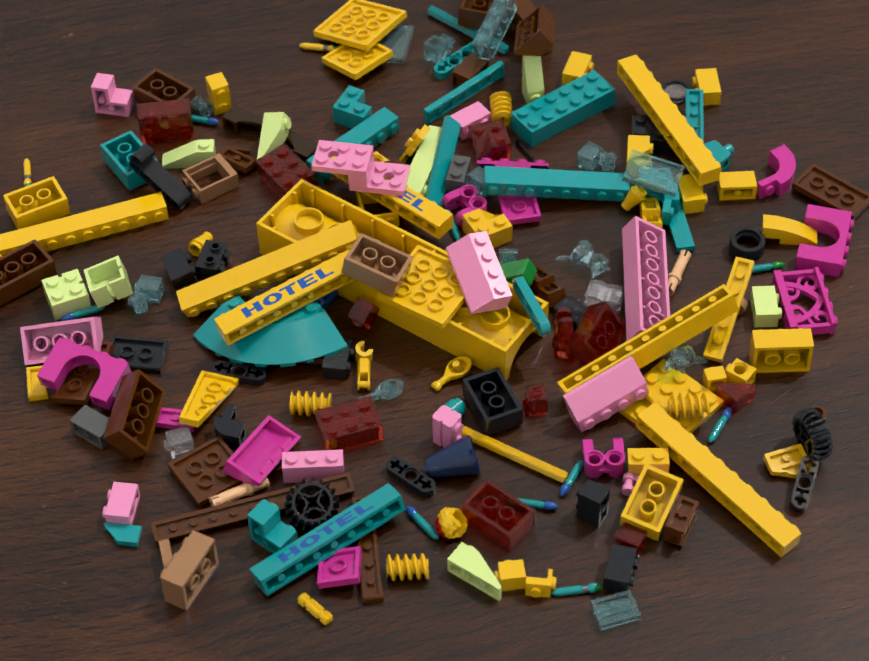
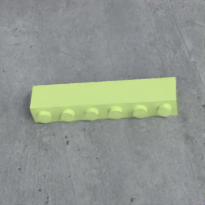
[407,125,442,197]

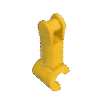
[355,341,373,391]

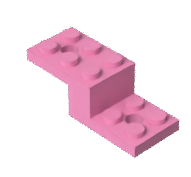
[311,140,410,196]

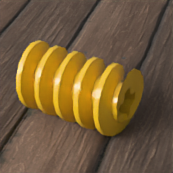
[489,91,513,129]
[289,390,332,418]
[667,392,710,418]
[386,553,429,581]

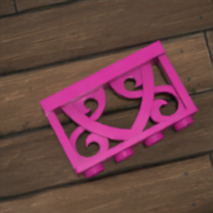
[772,267,838,335]

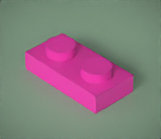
[156,407,195,432]

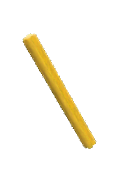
[462,426,568,483]

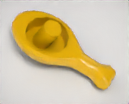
[431,356,472,391]

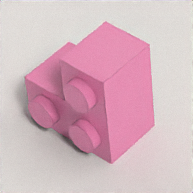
[91,73,135,117]

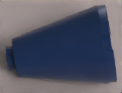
[423,435,481,477]

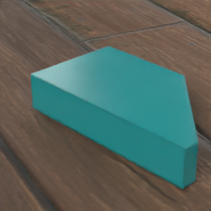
[104,522,142,547]

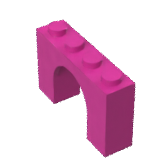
[795,204,854,277]
[37,337,131,411]

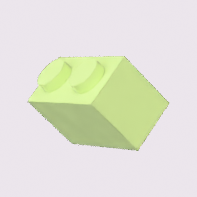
[750,286,782,327]

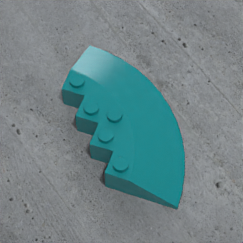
[193,295,348,367]

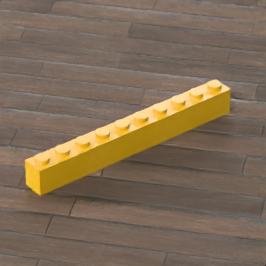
[617,54,722,186]
[0,192,169,257]
[176,220,359,318]
[557,284,739,398]
[635,403,801,558]

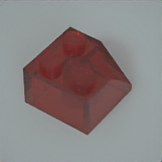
[468,119,511,164]

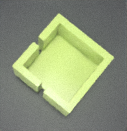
[84,256,133,308]
[42,269,91,321]

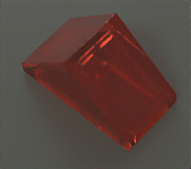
[715,382,756,414]

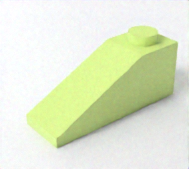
[522,56,544,104]
[256,112,291,169]
[162,139,216,169]
[447,542,502,601]

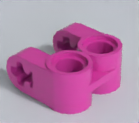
[441,185,487,227]
[582,438,625,478]

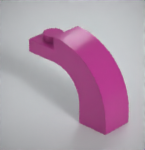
[756,145,796,199]

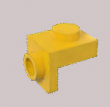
[525,569,556,598]

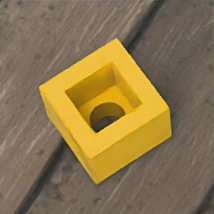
[702,366,727,392]

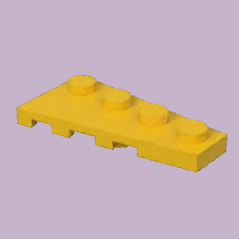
[179,370,239,427]

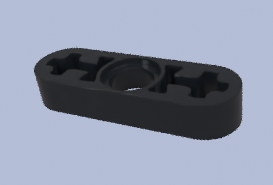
[212,360,267,386]
[789,455,819,512]
[386,457,436,498]

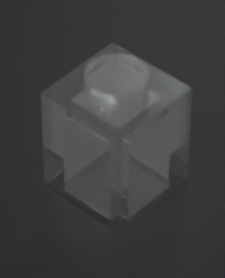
[163,426,195,459]

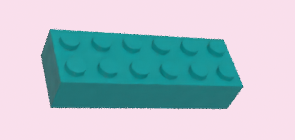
[510,70,616,148]

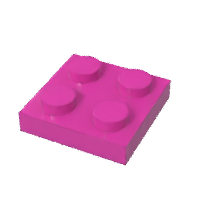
[498,195,541,225]
[317,546,362,589]

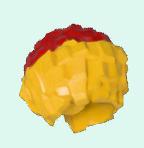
[435,507,467,539]

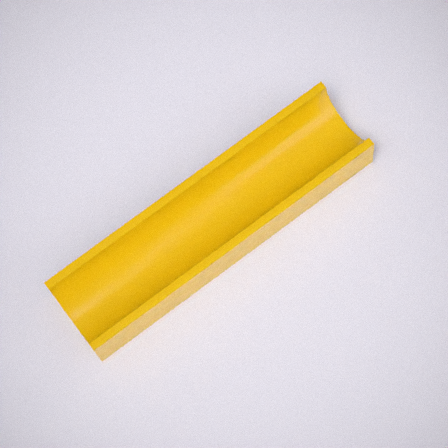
[256,179,549,380]

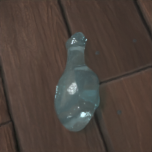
[358,378,404,406]

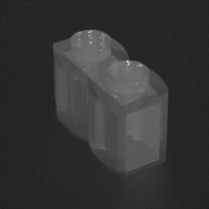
[583,280,625,315]

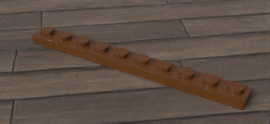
[151,472,355,544]

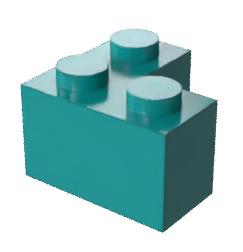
[332,85,372,129]
[247,499,298,554]

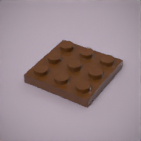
[168,436,243,508]

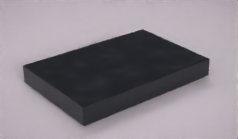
[111,335,169,374]

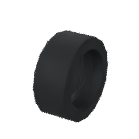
[729,226,766,261]

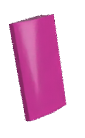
[223,415,301,486]

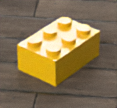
[3,176,71,230]
[748,328,814,373]
[620,463,684,541]

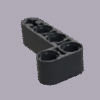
[129,143,193,211]

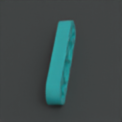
[434,39,487,80]
[512,276,551,336]

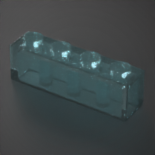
[472,0,518,61]

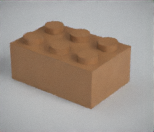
[341,233,413,297]
[160,530,219,611]

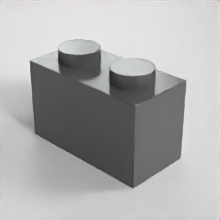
[446,155,471,194]
[70,405,110,450]

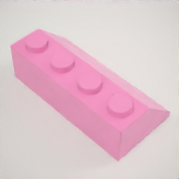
[446,231,512,314]
[20,317,103,365]
[563,356,649,433]

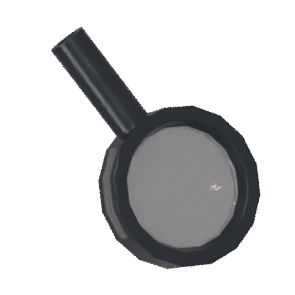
[662,80,690,105]

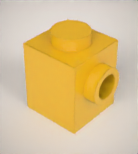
[494,559,526,591]

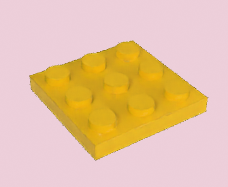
[322,43,394,80]

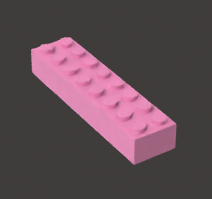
[622,216,670,341]

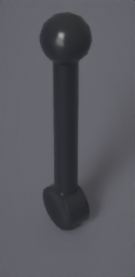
[515,139,538,162]

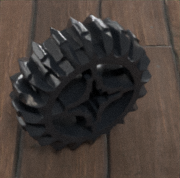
[792,407,833,461]
[284,477,340,532]

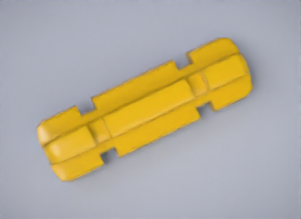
[298,593,333,625]

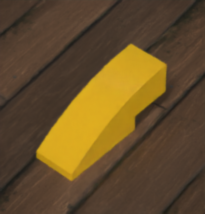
[639,197,663,228]
[762,214,817,246]

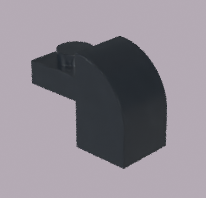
[213,403,246,449]

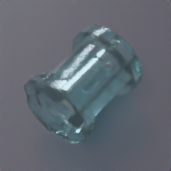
[190,95,213,117]

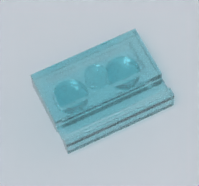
[590,590,641,630]

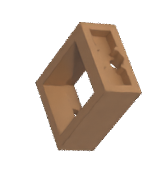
[182,153,239,204]

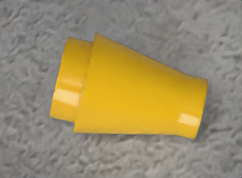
[621,184,647,211]
[188,232,213,256]

